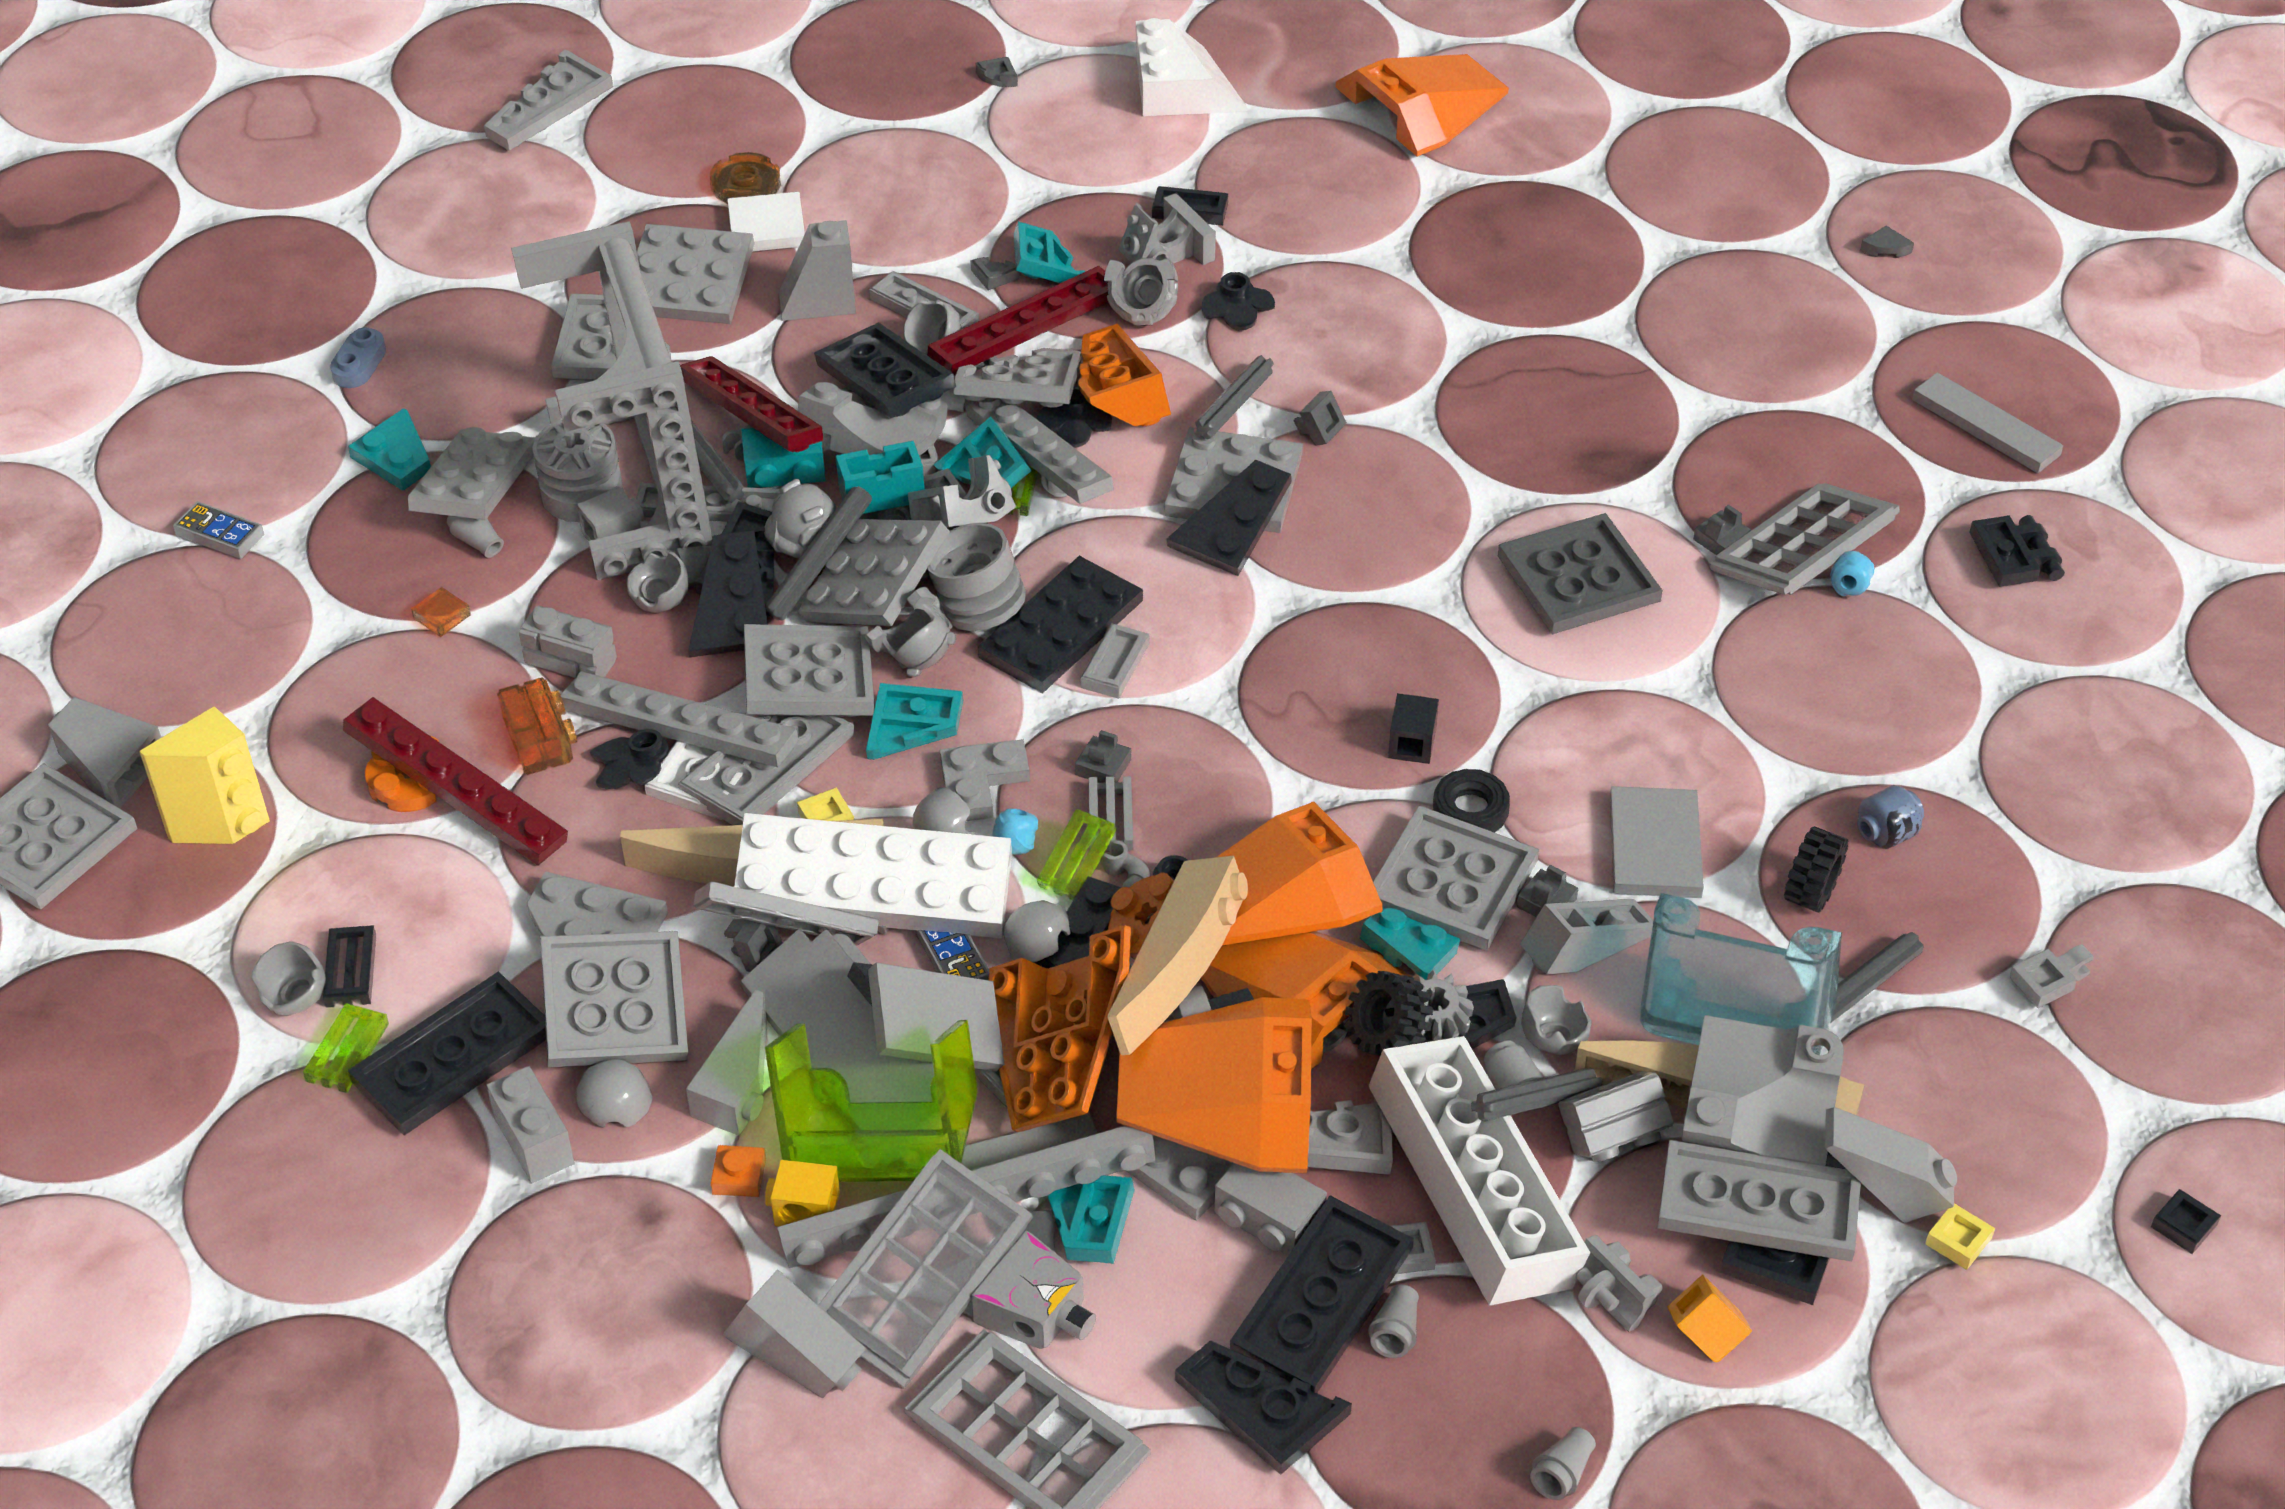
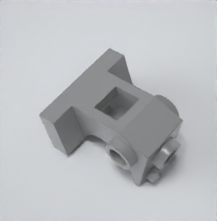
[1119,193,1216,265]
[908,455,1016,528]

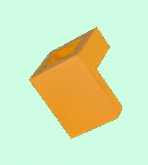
[1667,1274,1752,1362]

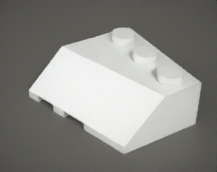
[1136,18,1247,116]

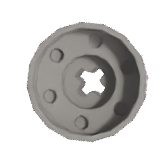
[532,420,624,522]
[927,523,1026,631]

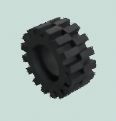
[1784,826,1849,913]
[1345,971,1433,1056]

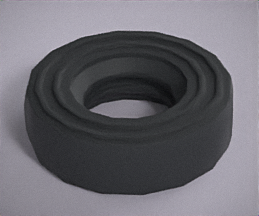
[1433,769,1510,833]

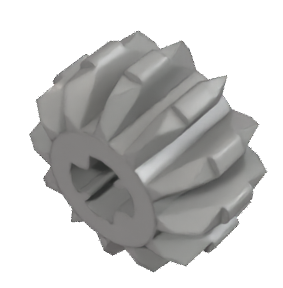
[1412,970,1474,1042]

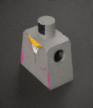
[972,1231,1096,1349]

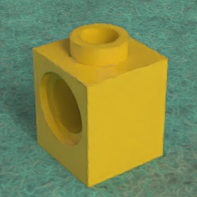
[765,1160,840,1227]

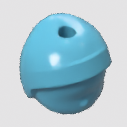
[1830,551,1875,596]
[992,808,1038,855]

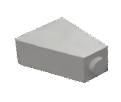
[779,220,856,321]
[48,697,161,809]
[723,1269,867,1398]

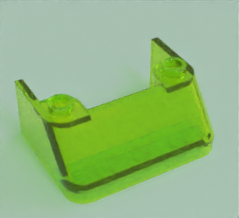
[765,1020,978,1182]

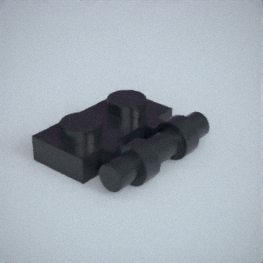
[1969,515,2065,587]

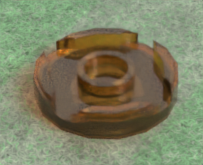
[710,152,781,204]

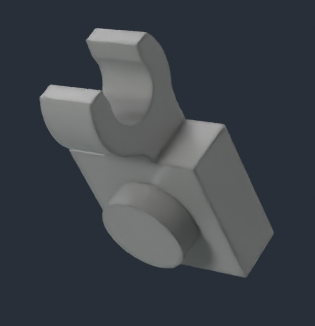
[2010,944,2094,1008]

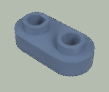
[330,327,386,388]

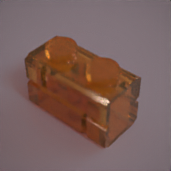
[497,677,577,775]

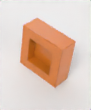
[711,1145,766,1197]

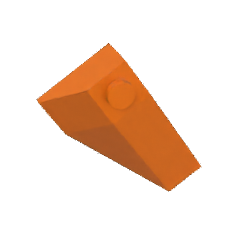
[1078,323,1171,427]

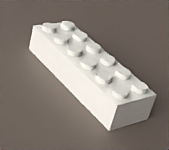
[734,813,1012,939]
[1369,1036,1590,1306]

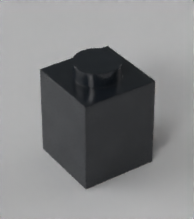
[1388,693,1439,764]

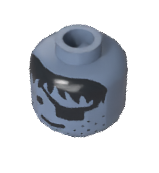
[1857,785,1924,849]

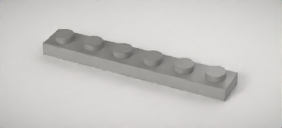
[965,397,1114,504]
[559,671,799,768]

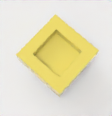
[797,787,854,821]
[1925,1203,1995,1270]

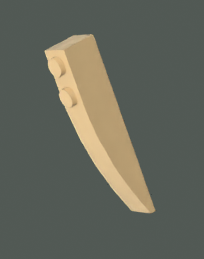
[620,818,884,887]
[1107,856,1248,1055]
[1575,1040,1865,1115]

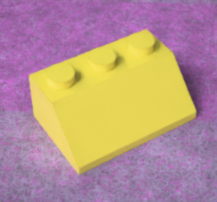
[139,706,270,844]

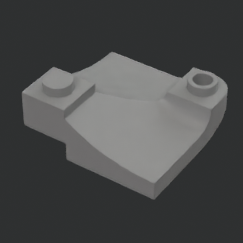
[798,382,948,456]
[1682,1015,1844,1166]

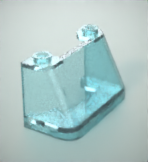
[1640,893,1842,1055]

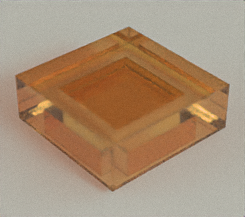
[411,587,471,637]

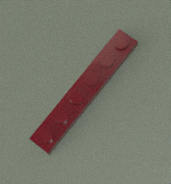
[927,266,1108,375]
[680,356,824,452]
[343,697,568,866]

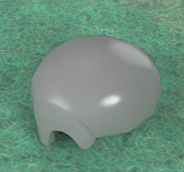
[904,300,961,355]
[627,551,688,613]
[913,787,974,835]
[1003,900,1070,962]
[251,941,326,1016]
[1521,985,1592,1055]
[575,1059,653,1128]

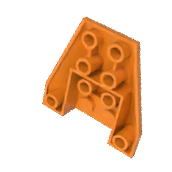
[1335,54,1509,157]
[1215,802,1383,946]
[988,925,1131,1132]
[1201,931,1411,1070]
[1117,997,1312,1173]

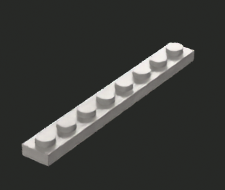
[777,1126,1156,1268]

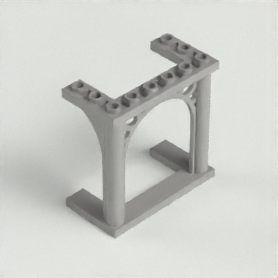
[511,221,713,580]

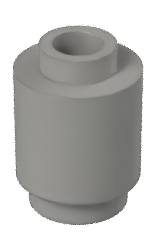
[1484,1040,1544,1089]

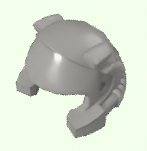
[1104,258,1178,326]
[764,479,839,559]
[865,587,956,677]

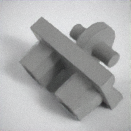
[1576,1235,1663,1332]

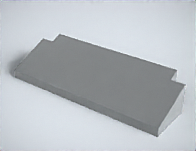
[741,928,956,1168]

